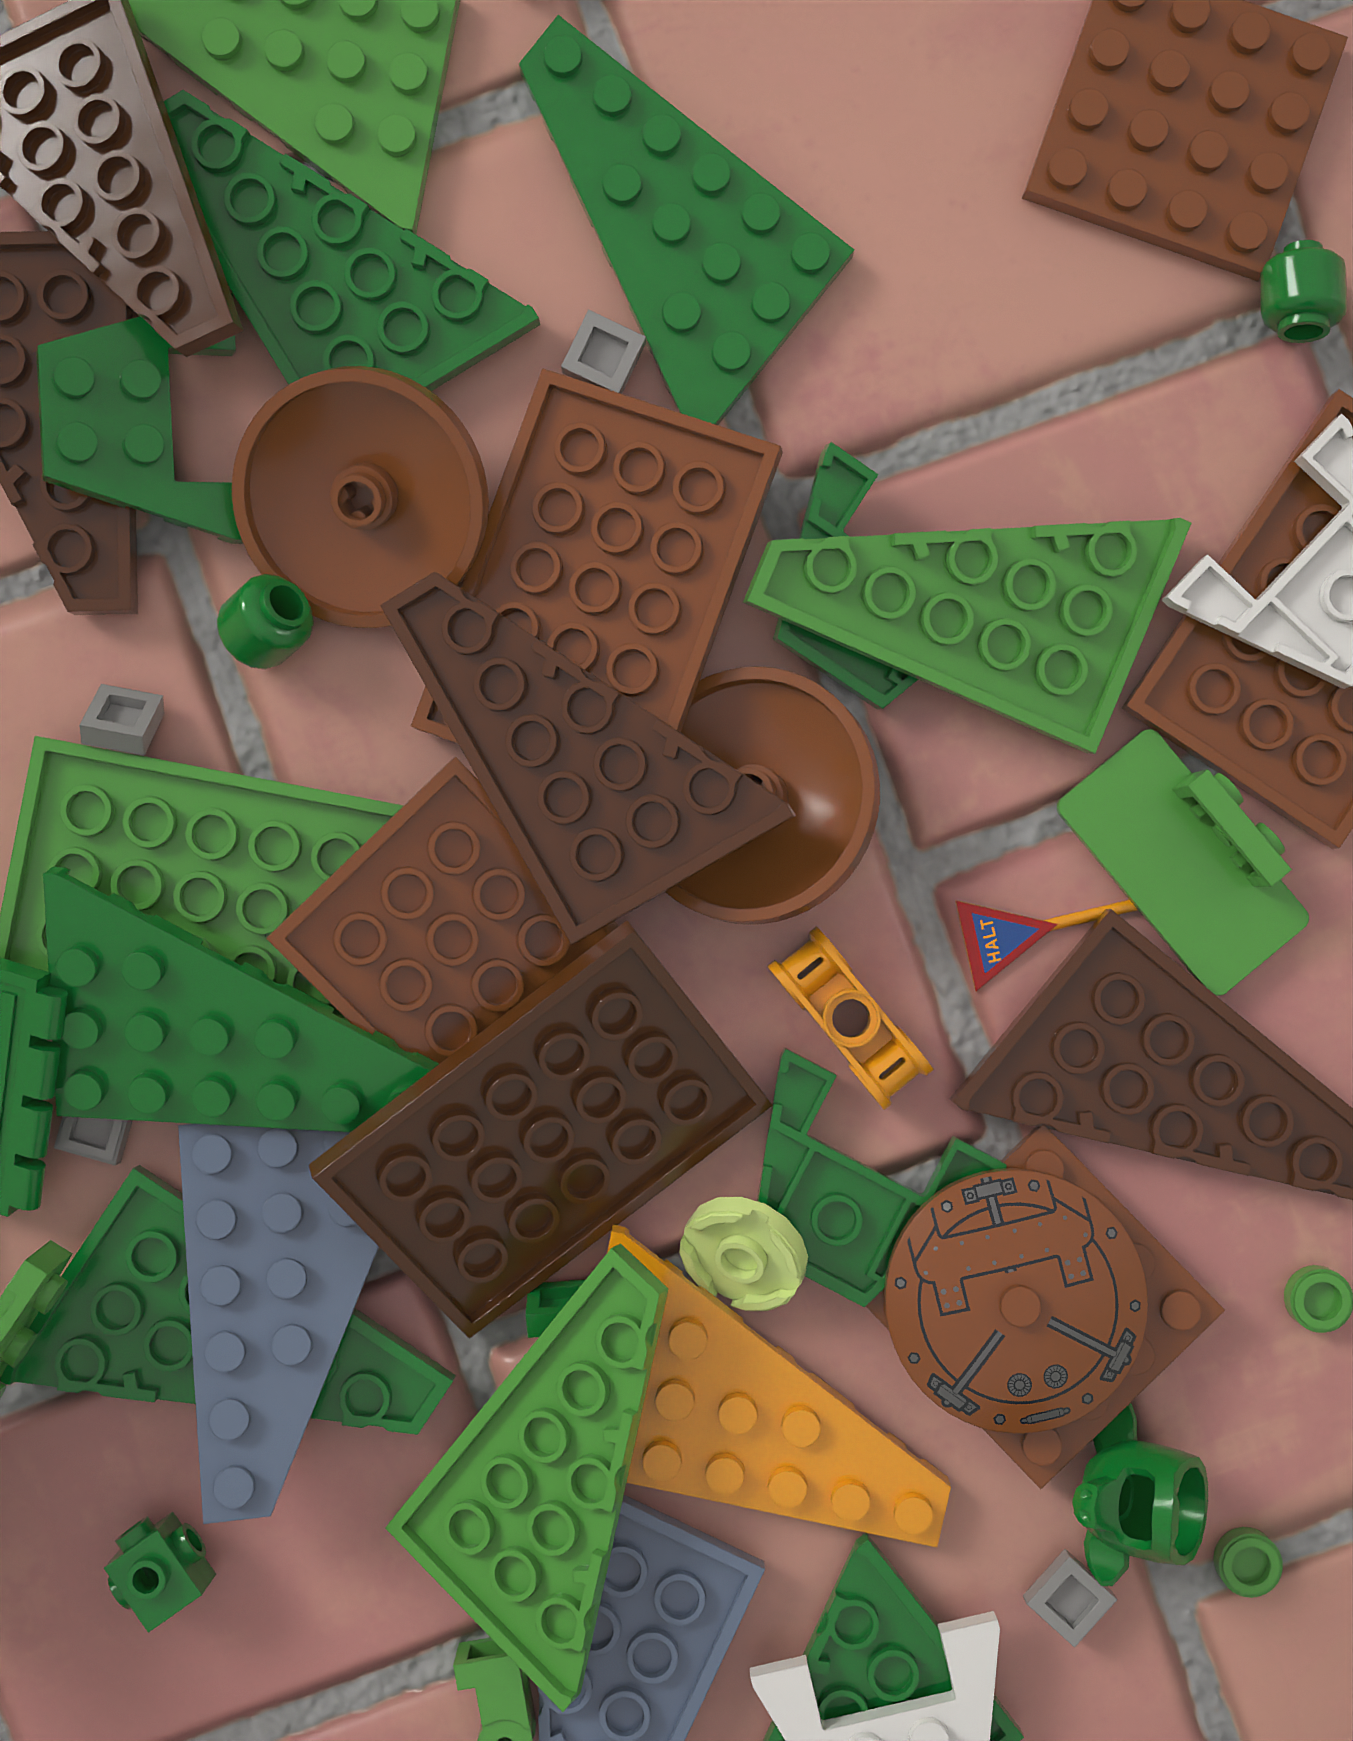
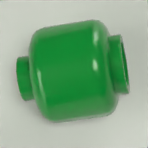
[1260,240,1347,343]
[217,574,314,669]

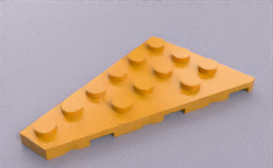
[607,1224,951,1548]

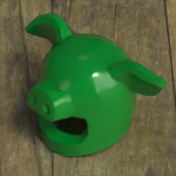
[1072,1403,1208,1586]

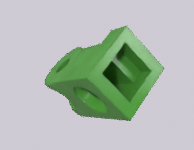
[453,1637,536,1741]

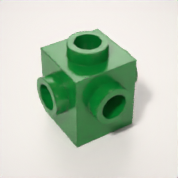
[104,1512,216,1633]

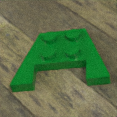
[36,293,243,544]
[773,442,918,709]
[757,1047,1007,1307]

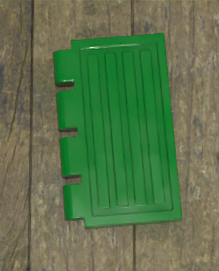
[0,957,68,1217]

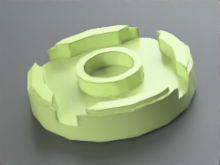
[679,1197,808,1311]

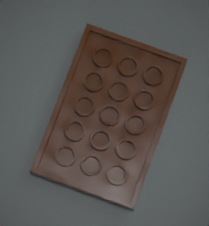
[309,920,773,1339]

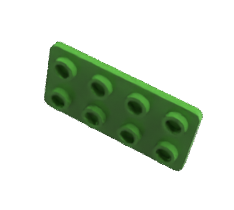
[1056,729,1309,996]

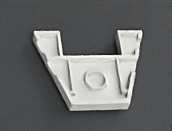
[1162,414,1353,689]
[750,1611,1000,1741]

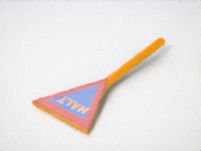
[955,900,1138,991]

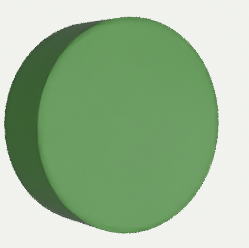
[1284,1265,1353,1333]
[1213,1527,1283,1598]

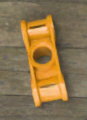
[767,926,934,1110]

